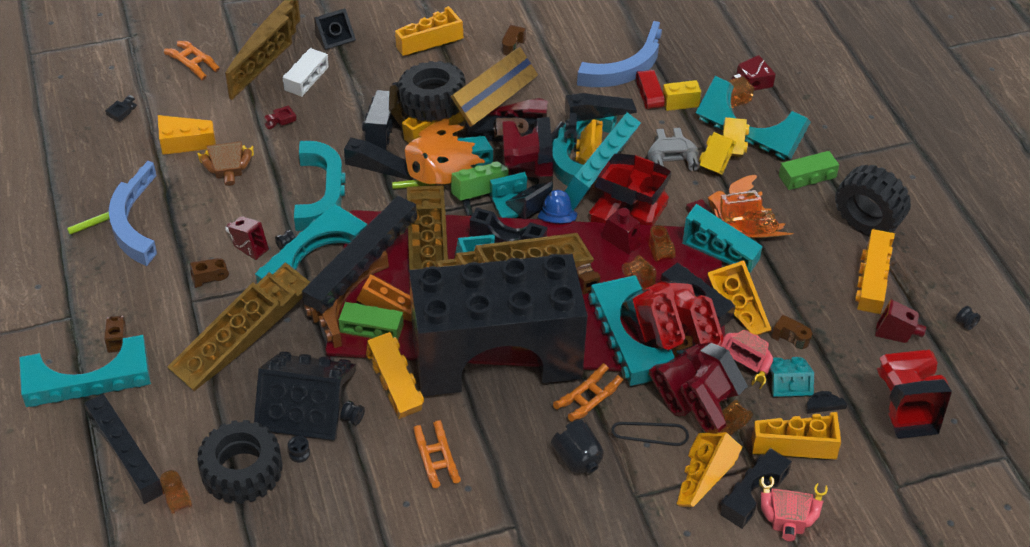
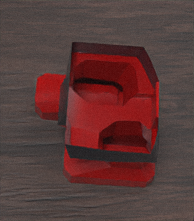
[589,154,671,225]
[627,281,724,350]
[877,349,952,439]

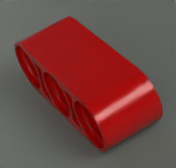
[636,70,664,109]

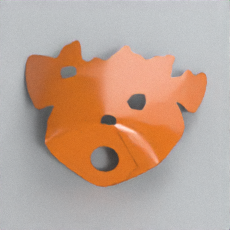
[405,118,485,184]
[708,175,794,237]

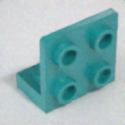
[490,172,527,218]
[769,357,814,397]

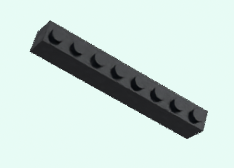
[302,196,418,314]

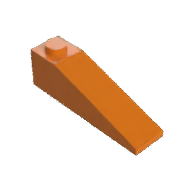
[357,274,412,322]

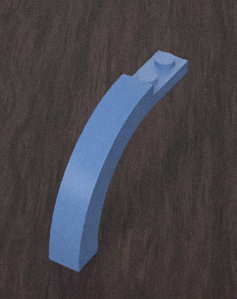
[577,21,662,87]
[109,161,157,266]

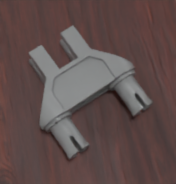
[647,128,700,171]

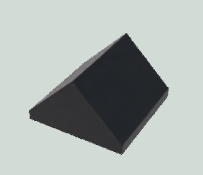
[314,8,356,50]
[506,181,553,219]

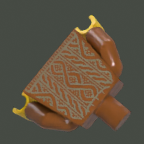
[197,141,254,186]

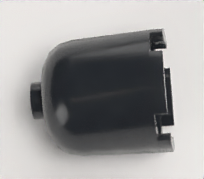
[551,419,604,474]

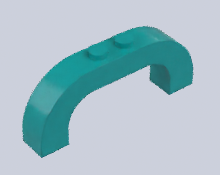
[552,116,617,186]
[294,141,346,231]

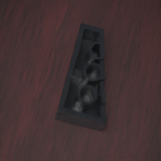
[362,90,395,151]

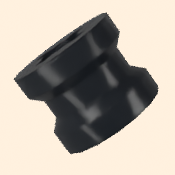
[275,229,296,250]
[955,306,981,330]
[340,400,365,426]
[288,436,310,463]

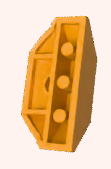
[575,120,603,183]

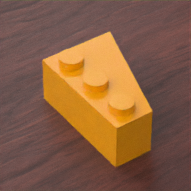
[158,115,216,155]

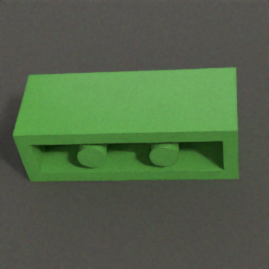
[779,151,839,190]
[451,162,508,200]
[339,302,404,340]

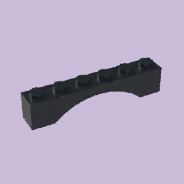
[84,394,163,504]

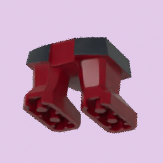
[502,117,553,184]
[649,343,748,434]

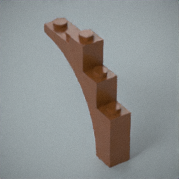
[304,251,389,348]

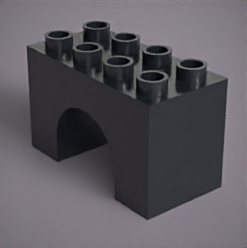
[409,254,588,396]

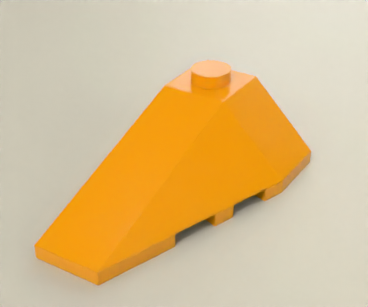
[707,261,772,335]
[677,432,742,507]

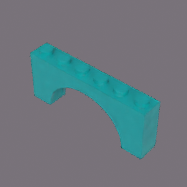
[696,76,811,160]
[564,112,641,210]
[255,203,368,283]
[589,275,675,386]
[19,335,151,407]

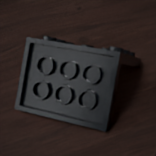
[254,351,356,440]

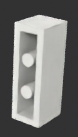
[283,48,329,97]

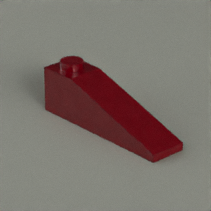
[486,98,548,119]

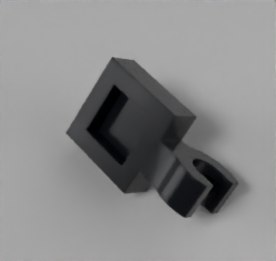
[105,95,137,122]
[564,113,578,143]

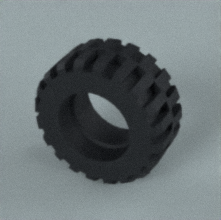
[398,61,466,122]
[835,165,911,235]
[197,420,283,504]

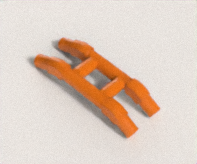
[164,41,220,80]
[553,363,623,421]
[413,420,461,488]

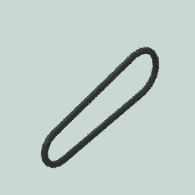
[611,422,689,446]

